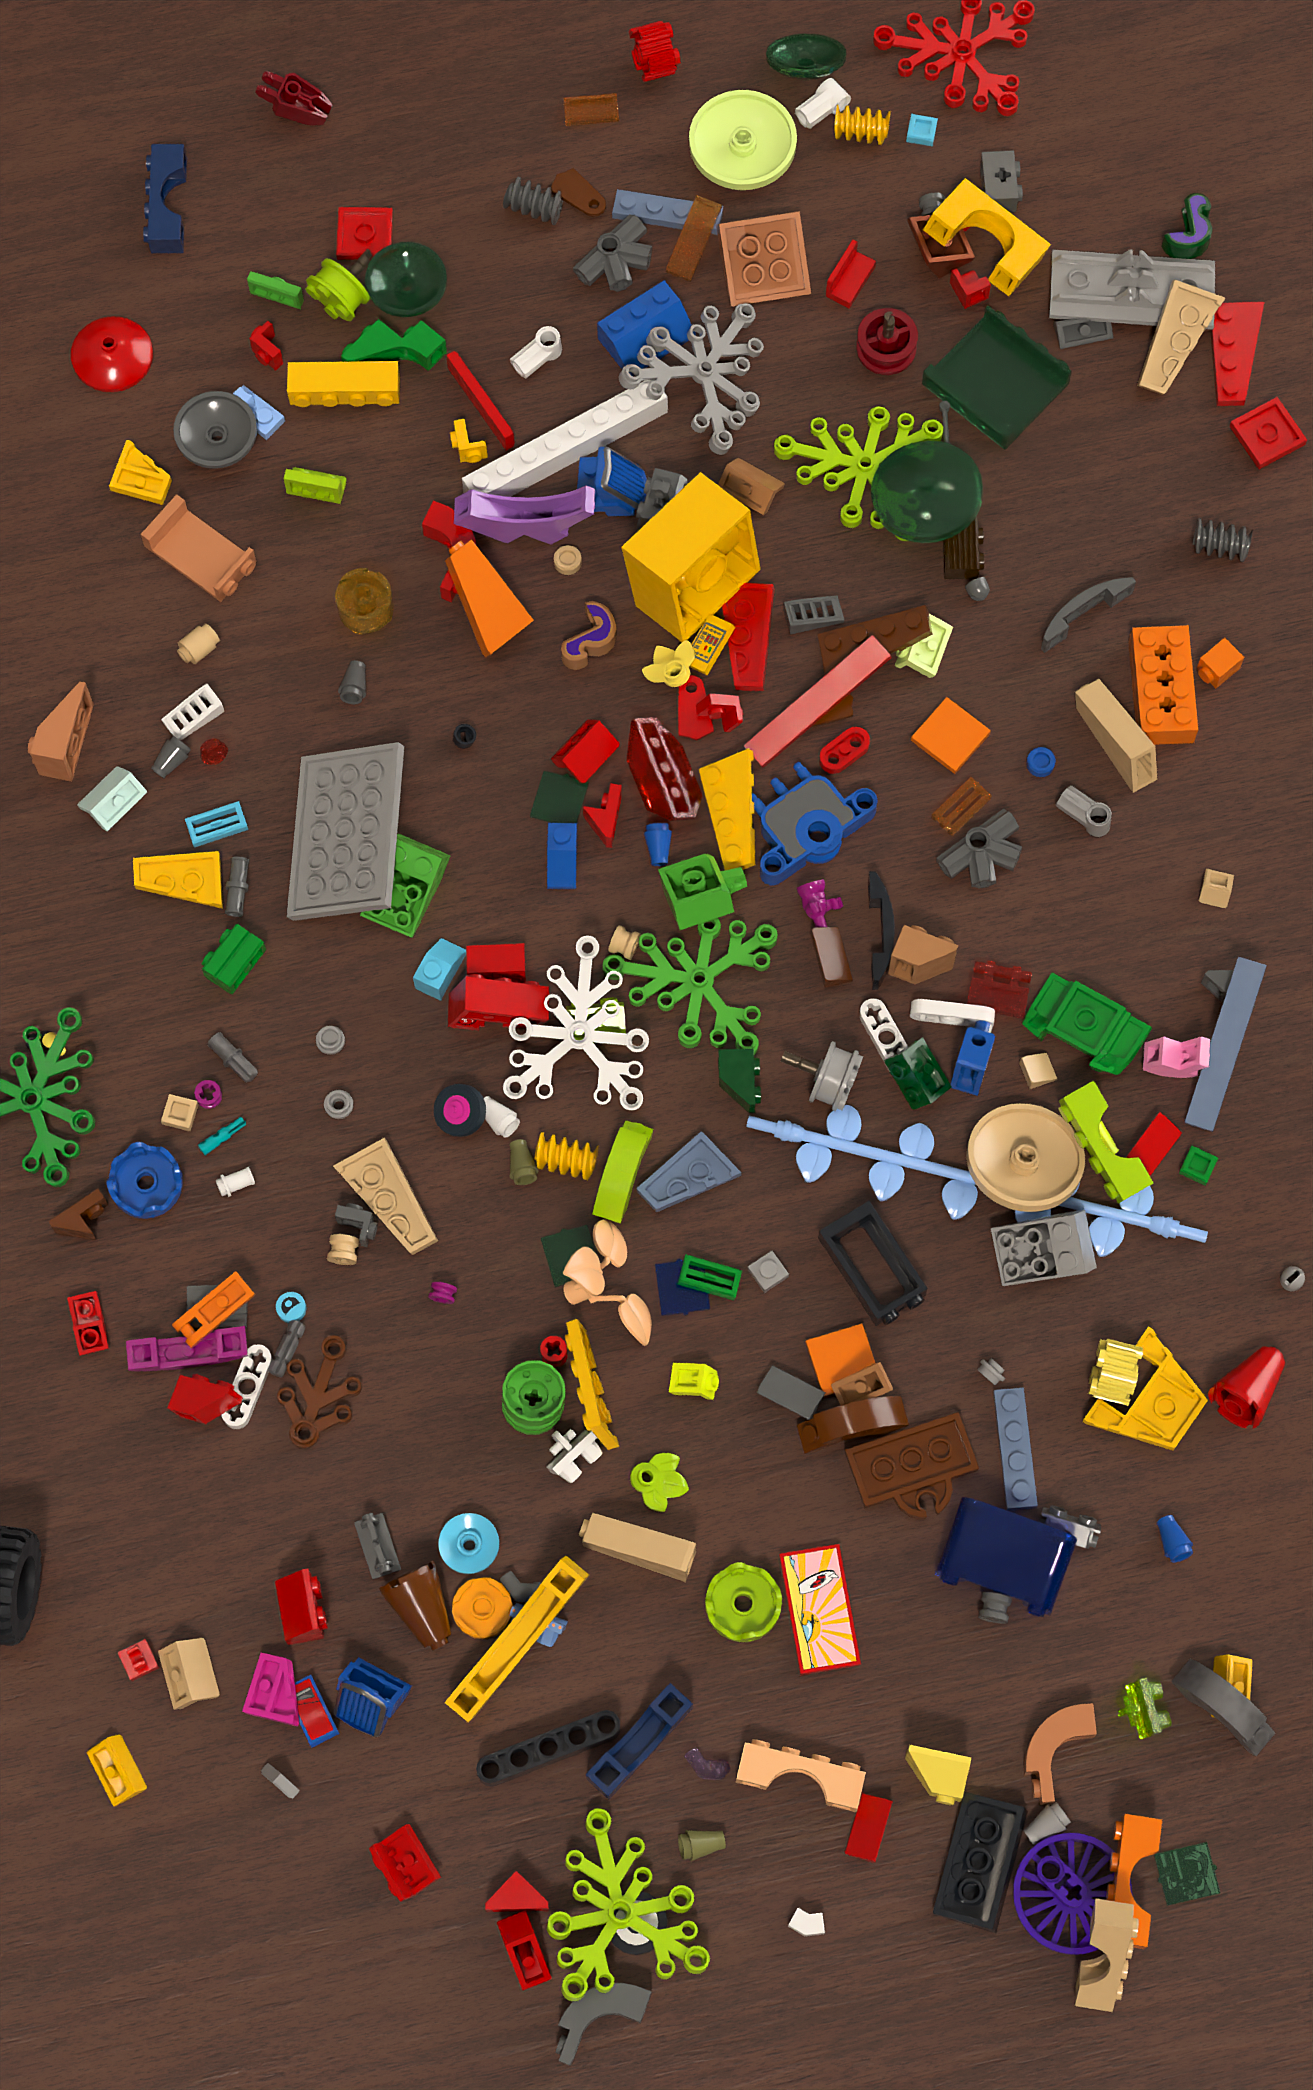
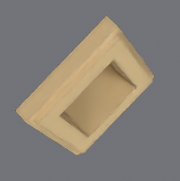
[1199,869,1234,908]
[1019,1053,1057,1089]

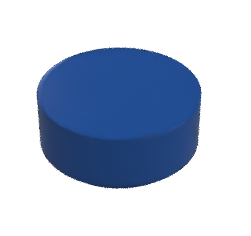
[1026,747,1056,777]

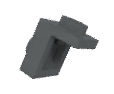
[335,1203,378,1247]

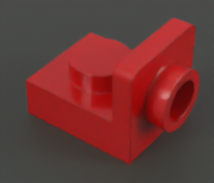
[696,694,743,732]

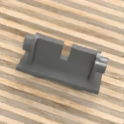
[1037,1505,1101,1549]
[354,1513,401,1580]

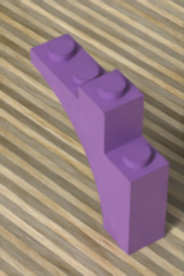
[454,486,595,545]

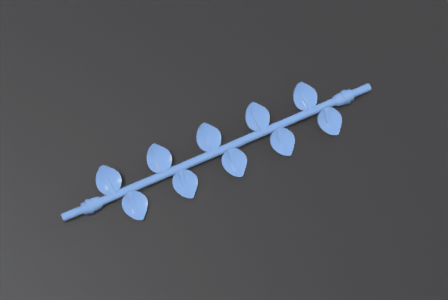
[746,1105,1208,1257]

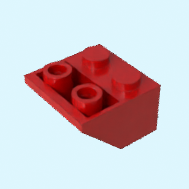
[275,1568,328,1645]

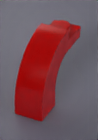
[422,500,476,602]

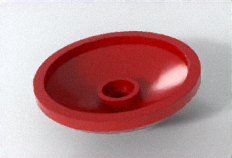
[71,316,153,392]

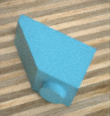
[413,938,466,1001]

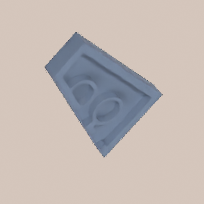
[636,1131,741,1212]

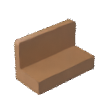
[718,458,785,515]

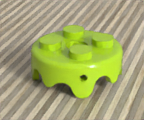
[705,1562,782,1642]

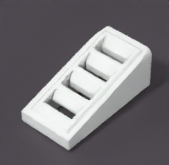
[161,684,225,741]

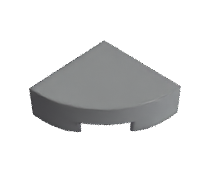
[261,1763,300,1799]

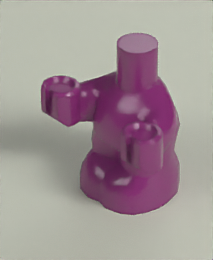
[796,879,843,927]

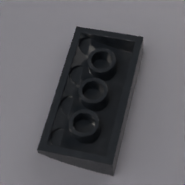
[933,1792,1028,1933]

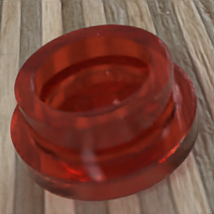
[200,738,228,765]

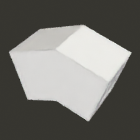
[788,1908,825,1936]

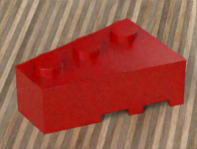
[448,974,549,1028]

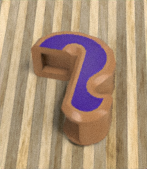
[561,601,617,670]

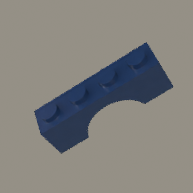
[143,144,187,253]
[586,1683,693,1800]

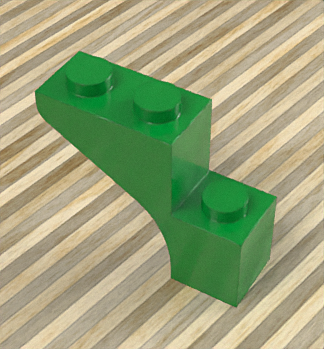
[341,319,447,371]

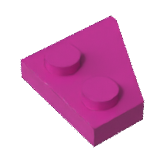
[242,1652,299,1727]

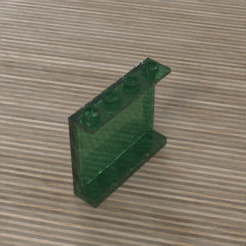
[922,306,1072,450]

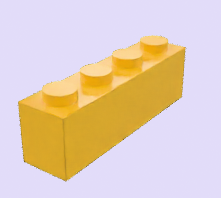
[287,361,400,407]

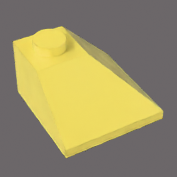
[905,1745,971,1805]

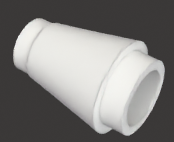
[484,1096,520,1137]

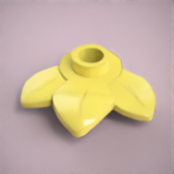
[642,640,695,687]

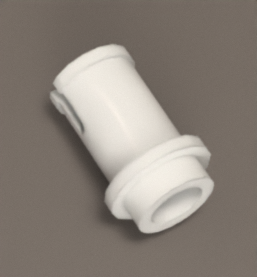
[216,1167,255,1197]

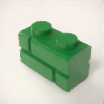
[202,924,266,995]

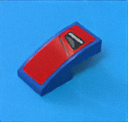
[295,1675,339,1748]

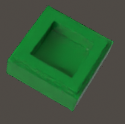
[1179,1146,1218,1186]

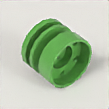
[502,1361,565,1435]

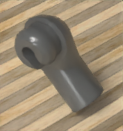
[500,1571,541,1603]

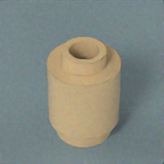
[177,624,220,664]

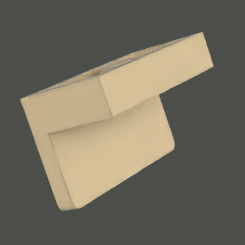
[158,1638,220,1710]

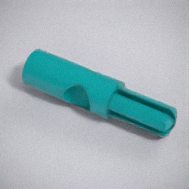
[197,1117,246,1155]

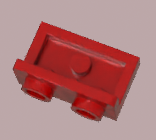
[369,1824,441,1901]

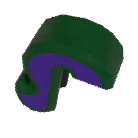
[1161,193,1213,259]

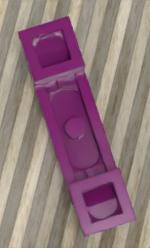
[126,1326,248,1371]

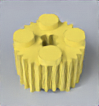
[1088,1339,1143,1406]

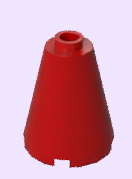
[1208,1346,1285,1429]

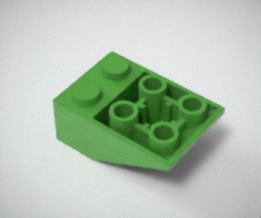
[360,834,451,938]

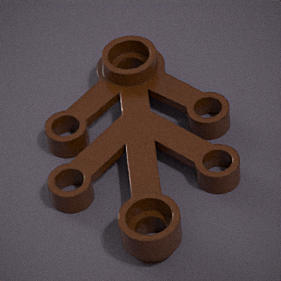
[277,1335,362,1448]

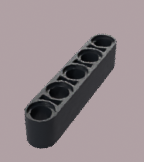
[476,1710,621,1787]

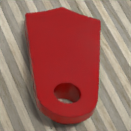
[678,675,714,741]

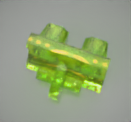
[1118,1677,1172,1740]

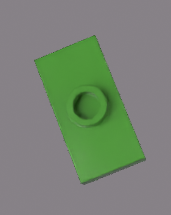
[247,271,304,309]

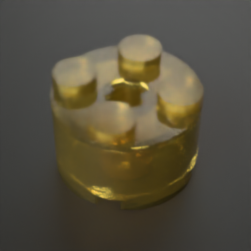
[335,568,394,635]

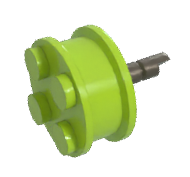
[305,249,372,321]

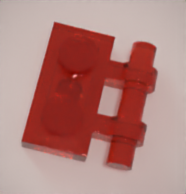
[967,960,1032,1019]

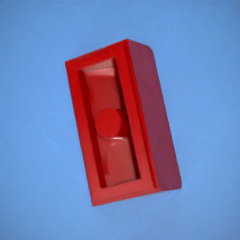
[1126,1112,1182,1176]
[845,1794,893,1863]

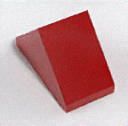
[485,1871,549,1912]

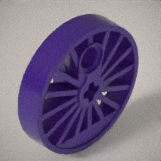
[1013,1833,1133,1955]

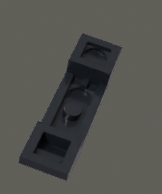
[868,871,895,990]

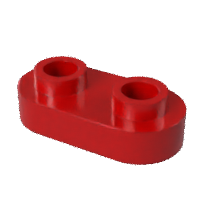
[819,727,870,774]

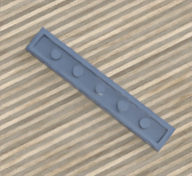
[1185,957,1267,1132]

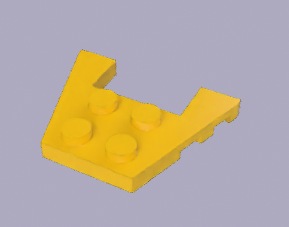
[1082,1326,1208,1451]

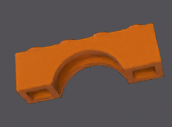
[1106,1814,1162,1949]

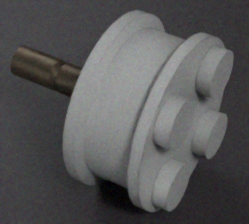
[780,1041,863,1111]

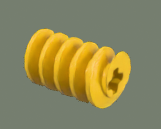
[834,104,891,145]
[535,1132,599,1180]

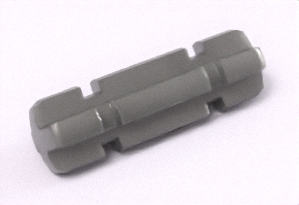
[268,1320,305,1377]

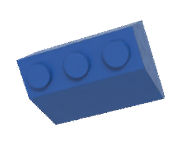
[597,280,696,376]

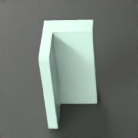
[78,766,147,831]

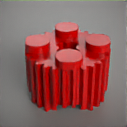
[629,21,681,82]

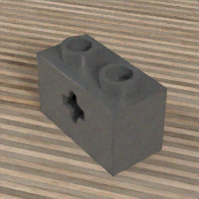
[980,150,1023,212]

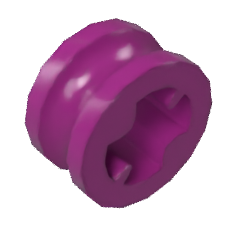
[194,1080,222,1109]
[428,1282,457,1304]

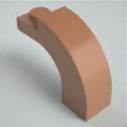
[1023,1703,1097,1806]

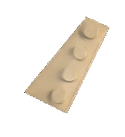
[333,1138,438,1255]

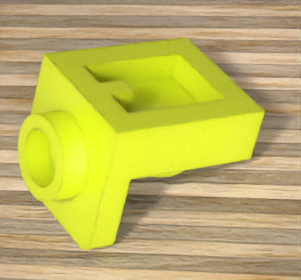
[669,1363,719,1400]

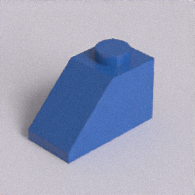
[547,823,578,889]

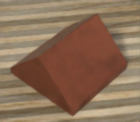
[907,215,975,279]

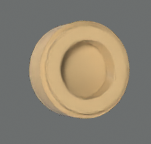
[554,545,582,575]

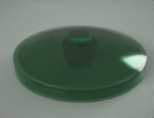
[871,441,983,543]

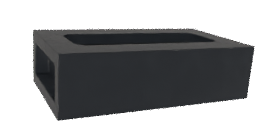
[818,1201,928,1326]

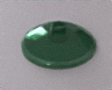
[766,34,846,81]
[365,242,447,317]

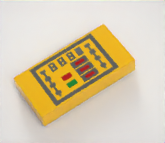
[689,613,735,675]

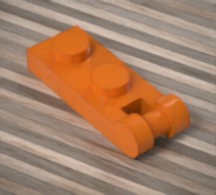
[172,1271,256,1348]

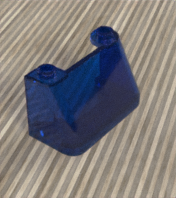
[935,1497,1078,1617]

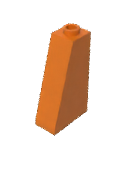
[445,539,534,658]

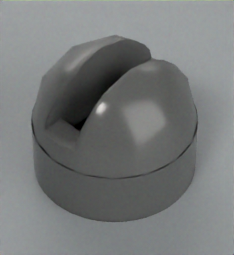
[965,577,990,601]

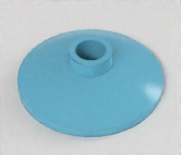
[439,1513,499,1574]

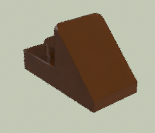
[48,1188,108,1240]

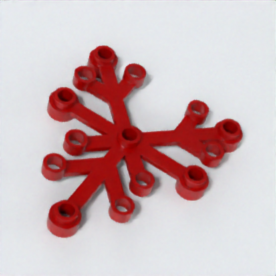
[873,0,1035,116]

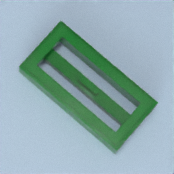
[677,1254,742,1301]

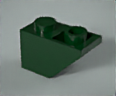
[718,1049,761,1113]

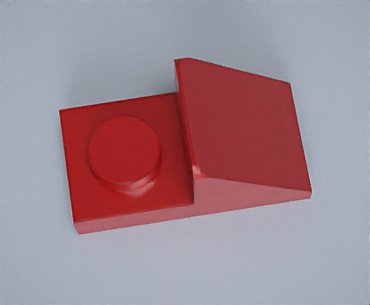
[583,783,622,848]

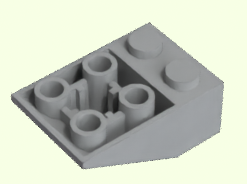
[991,1210,1097,1286]

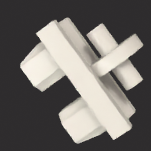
[546,1429,603,1483]

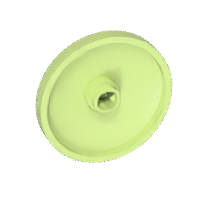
[689,90,797,190]

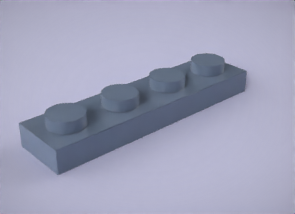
[612,189,723,235]
[993,1388,1038,1511]

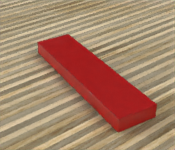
[446,351,515,451]

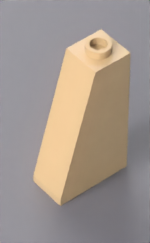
[1075,679,1157,793]
[579,1513,696,1582]

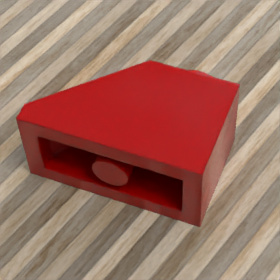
[497,1910,552,1990]

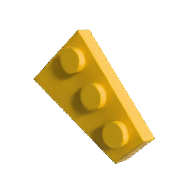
[133,851,223,909]

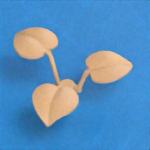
[563,1219,652,1346]

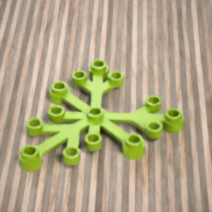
[774,406,943,541]
[547,1808,710,2001]

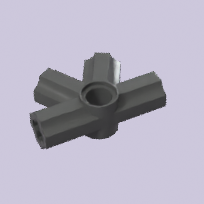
[573,214,652,292]
[936,809,1022,889]

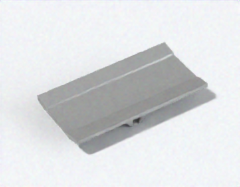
[1049,250,1215,330]

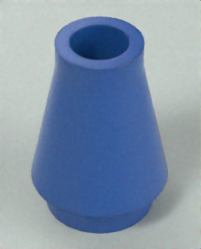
[644,823,672,866]
[1156,1515,1193,1563]

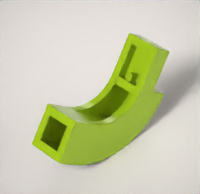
[592,1121,654,1223]

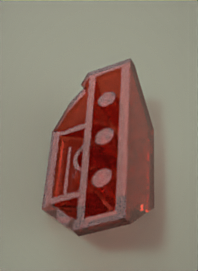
[626,717,703,821]

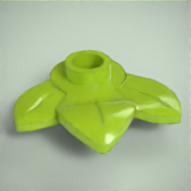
[630,1453,689,1512]

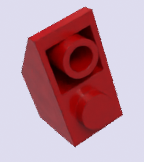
[167,1374,243,1424]

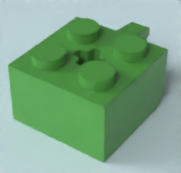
[658,853,747,930]

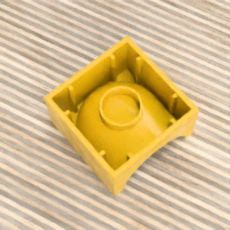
[621,472,761,642]

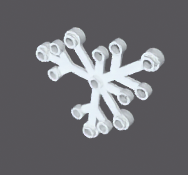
[503,936,649,1110]

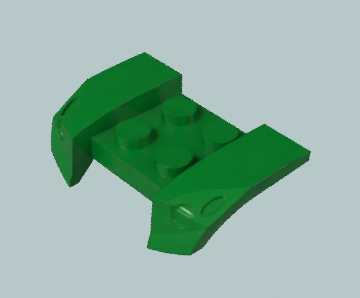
[1021,973,1152,1075]

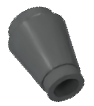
[338,661,366,704]
[151,736,191,779]

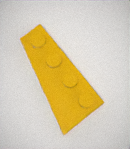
[699,748,755,870]
[565,1319,619,1450]

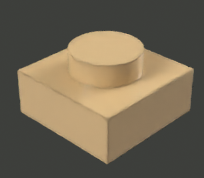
[161,1094,199,1131]

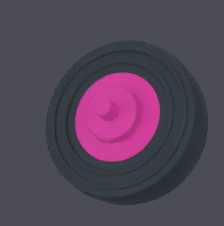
[434,1084,486,1137]

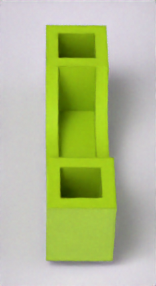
[1059,1081,1153,1203]

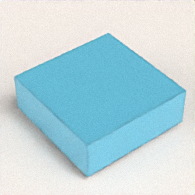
[906,114,938,146]

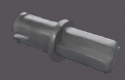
[207,1032,258,1083]

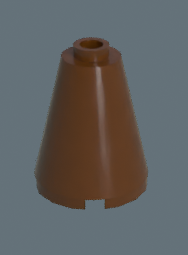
[379,1561,452,1651]

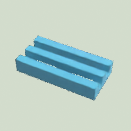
[185,801,248,847]

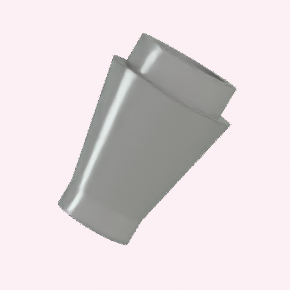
[1023,1802,1071,1845]

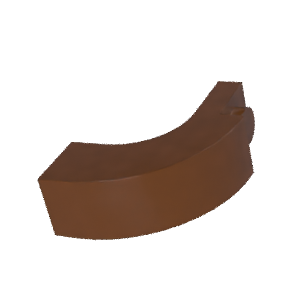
[797,1396,909,1454]

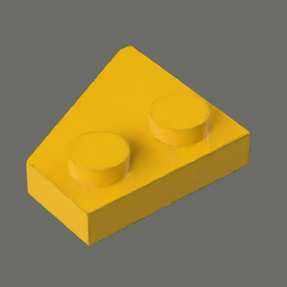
[109,440,172,505]

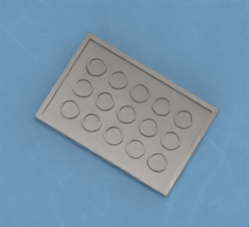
[287,742,404,921]

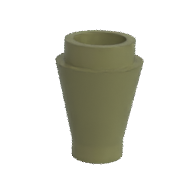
[509,1139,539,1185]
[678,1830,726,1861]

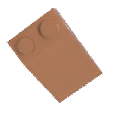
[28,681,94,782]

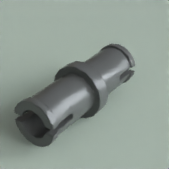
[225,857,250,917]

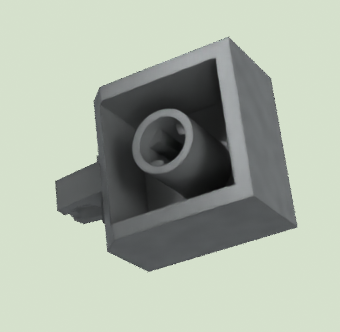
[636,468,688,530]

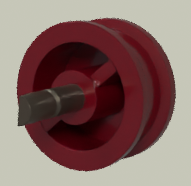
[856,308,918,375]

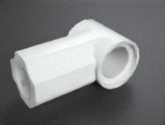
[795,78,851,129]
[510,326,562,379]

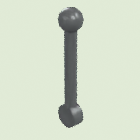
[939,401,952,453]

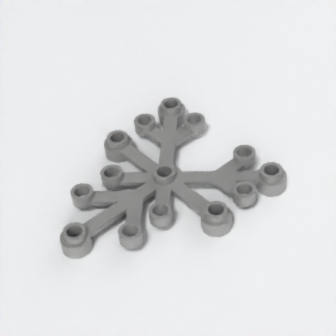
[619,303,764,455]

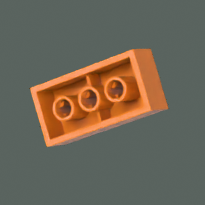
[1128,625,1198,745]

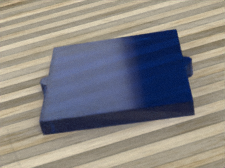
[655,1258,710,1316]

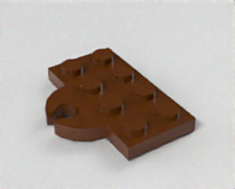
[845,1412,979,1519]

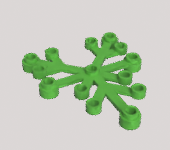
[603,918,778,1055]

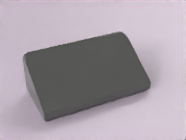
[1053,318,1113,349]
[756,1365,826,1420]

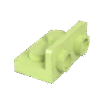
[895,614,953,678]

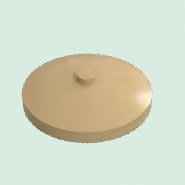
[966,1104,1085,1212]

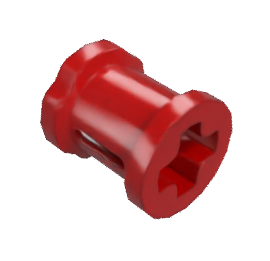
[540,1336,568,1368]

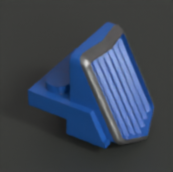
[577,446,647,516]
[334,1657,412,1737]

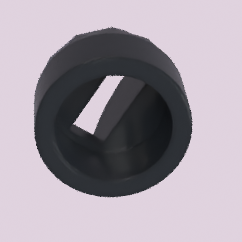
[453,724,476,749]

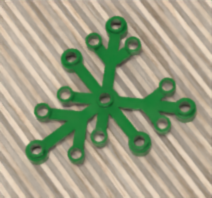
[0,1007,95,1187]

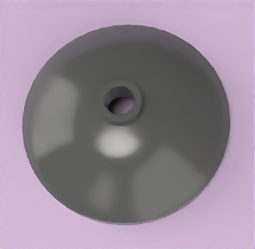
[173,391,257,468]

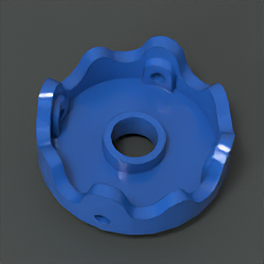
[106,1142,183,1219]

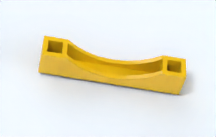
[445,1556,589,1723]

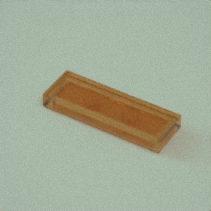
[666,195,722,282]

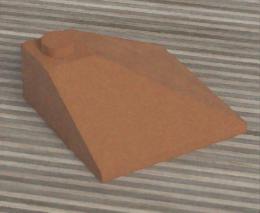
[716,211,811,306]

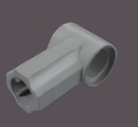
[1056,786,1112,837]

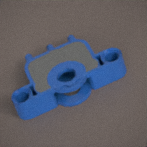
[752,762,878,885]

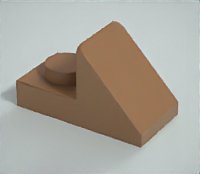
[831,1362,893,1405]

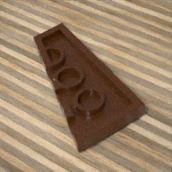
[818,605,933,675]

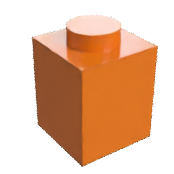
[1197,638,1244,689]

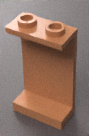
[141,494,256,602]

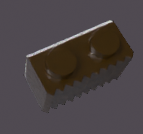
[943,517,984,579]

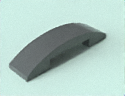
[1041,577,1136,653]

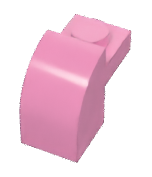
[1143,1037,1210,1078]

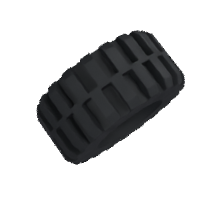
[0,1525,42,1646]

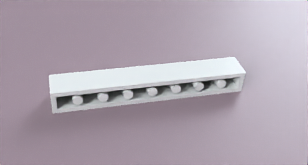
[462,380,668,497]

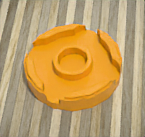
[452,1577,513,1639]

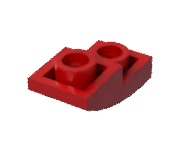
[67,1291,109,1356]

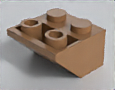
[888,925,959,984]

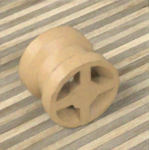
[608,925,641,960]
[327,1234,359,1265]

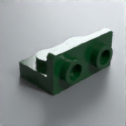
[884,1037,952,1110]

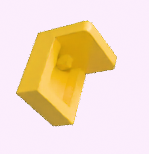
[450,419,487,463]

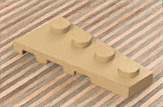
[1137,280,1225,395]

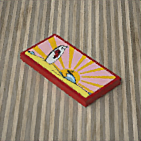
[779,1544,861,1676]

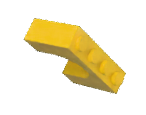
[923,178,1051,296]

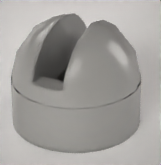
[1280,1266,1305,1291]

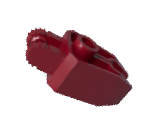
[255,71,332,125]

